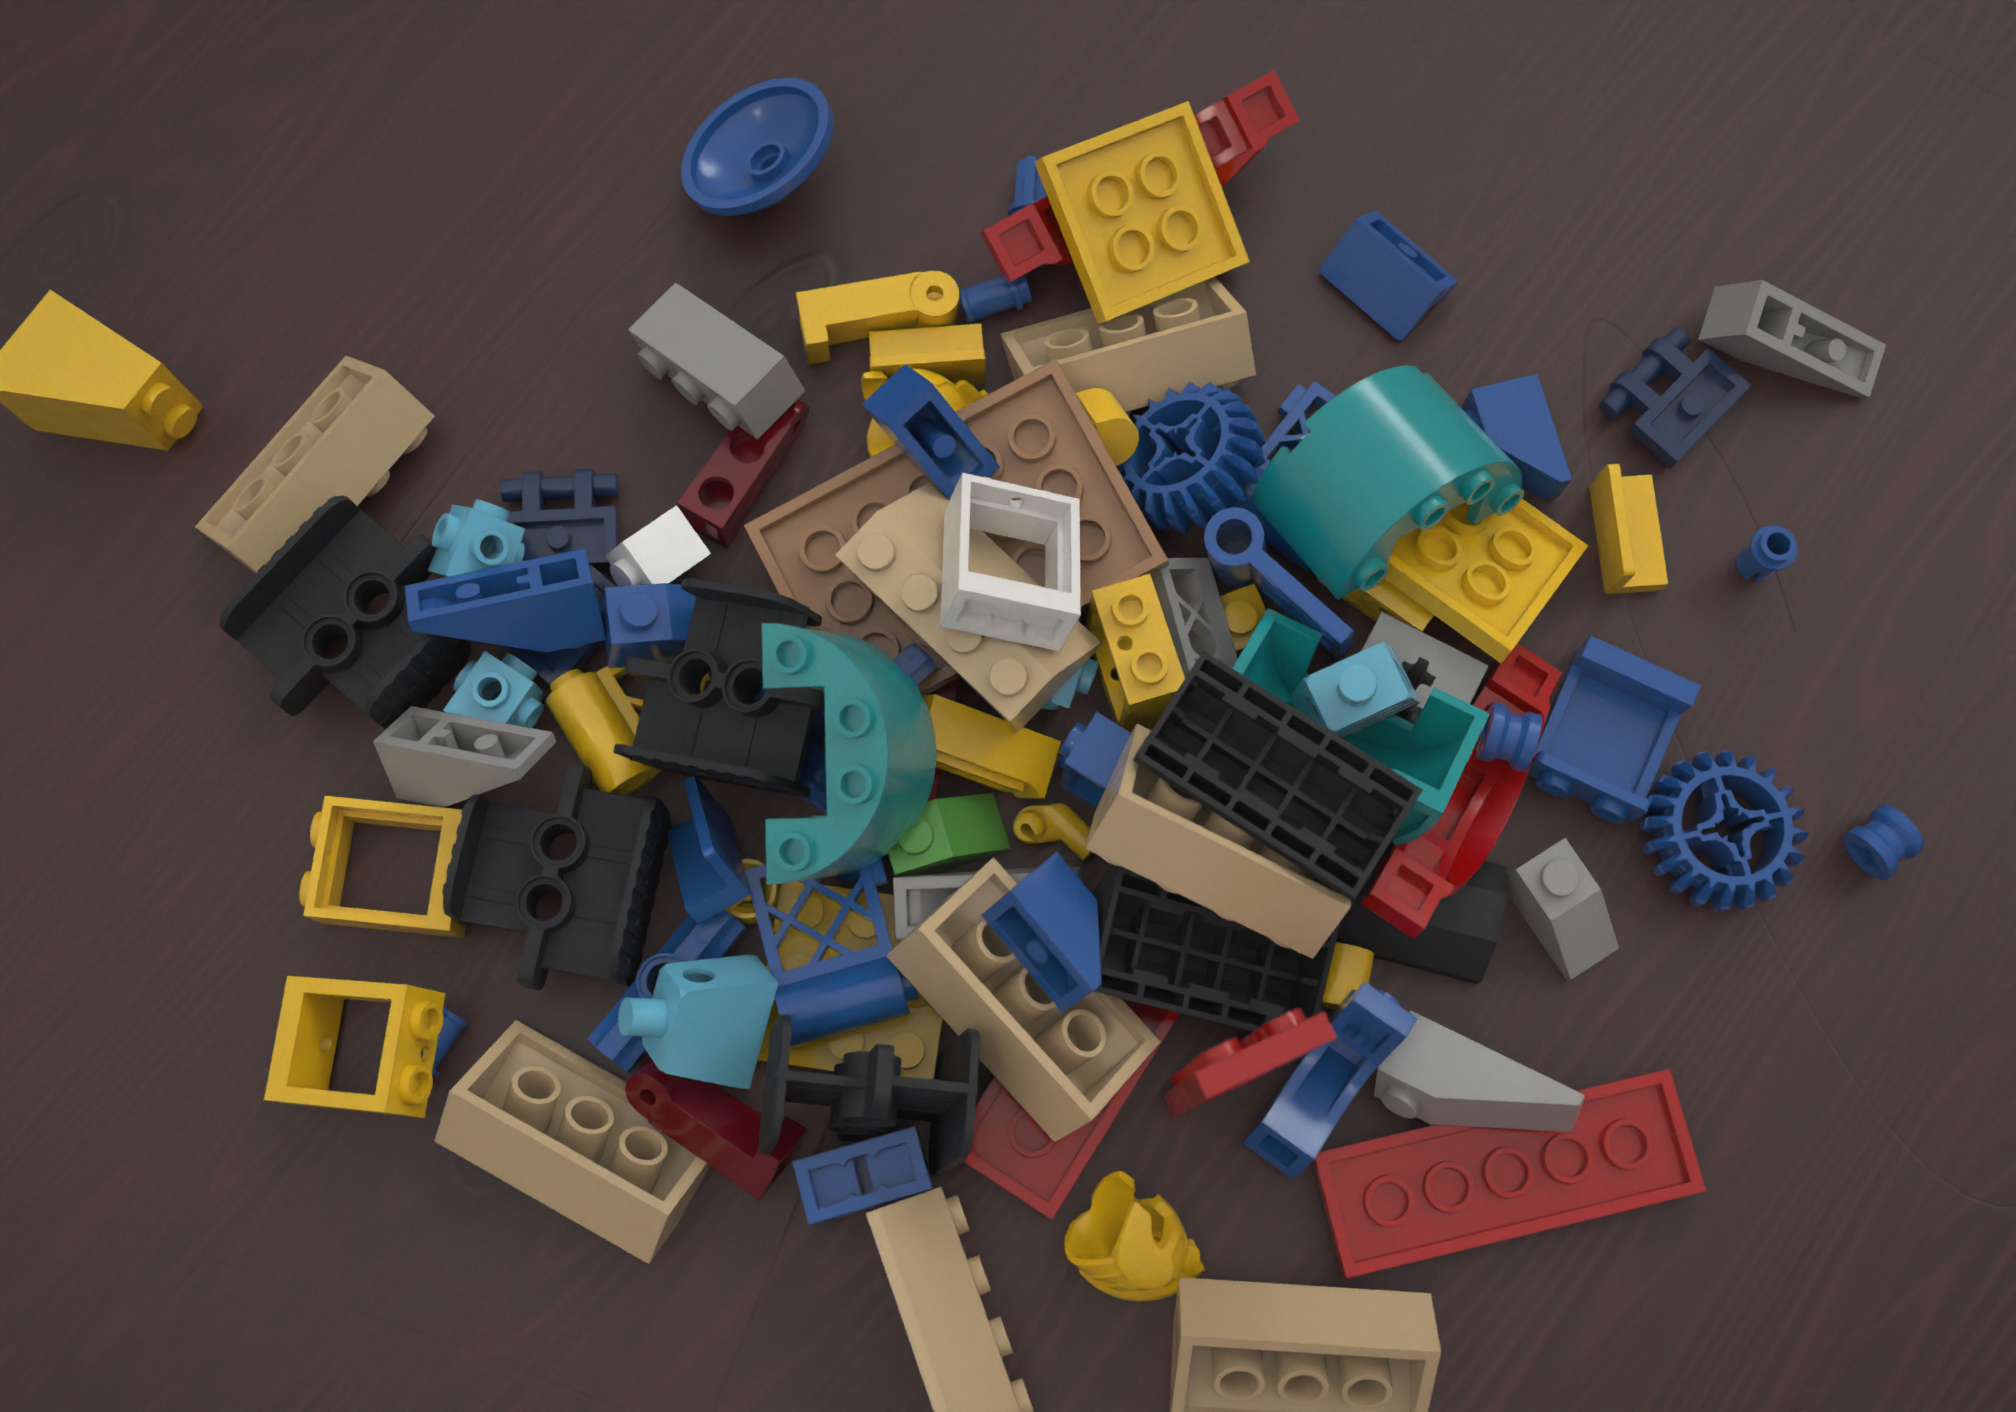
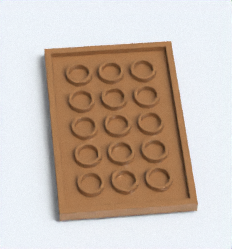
[744,359,1169,696]

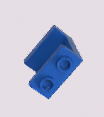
[1527,636,1701,824]

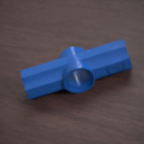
[587,909,747,1073]

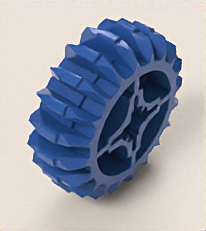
[1116,382,1266,535]
[1639,750,1809,912]

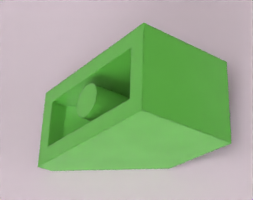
[888,793,1011,877]

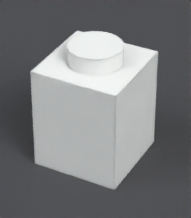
[605,505,711,586]

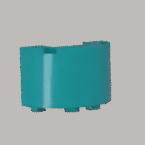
[1250,365,1524,600]
[1232,608,1490,846]
[762,623,936,885]

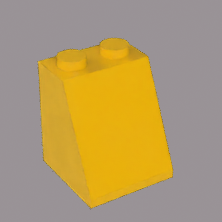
[0,290,204,451]

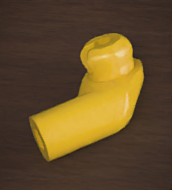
[1013,803,1093,861]

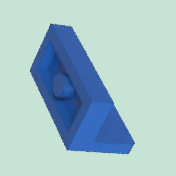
[1319,210,1459,341]
[667,775,751,924]

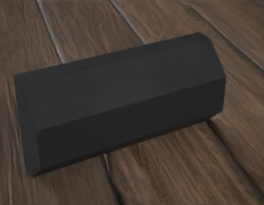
[1133,651,1423,900]
[1336,841,1507,985]
[1092,865,1340,1031]

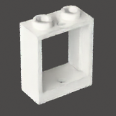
[940,473,1081,651]

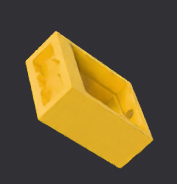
[1085,574,1185,733]
[299,796,466,938]
[264,976,446,1118]

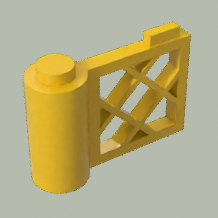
[545,663,710,796]

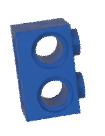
[793,1126,934,1225]

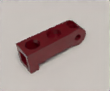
[677,399,810,549]
[625,1057,807,1201]

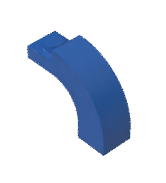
[1242,981,1417,1180]

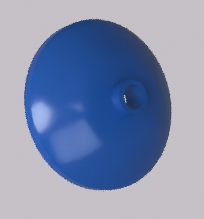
[681,78,834,216]

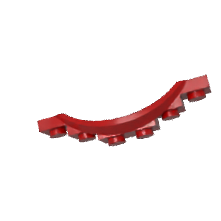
[980,70,1300,284]
[1360,643,1563,939]

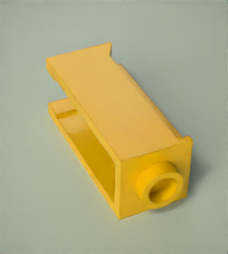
[923,694,1061,799]

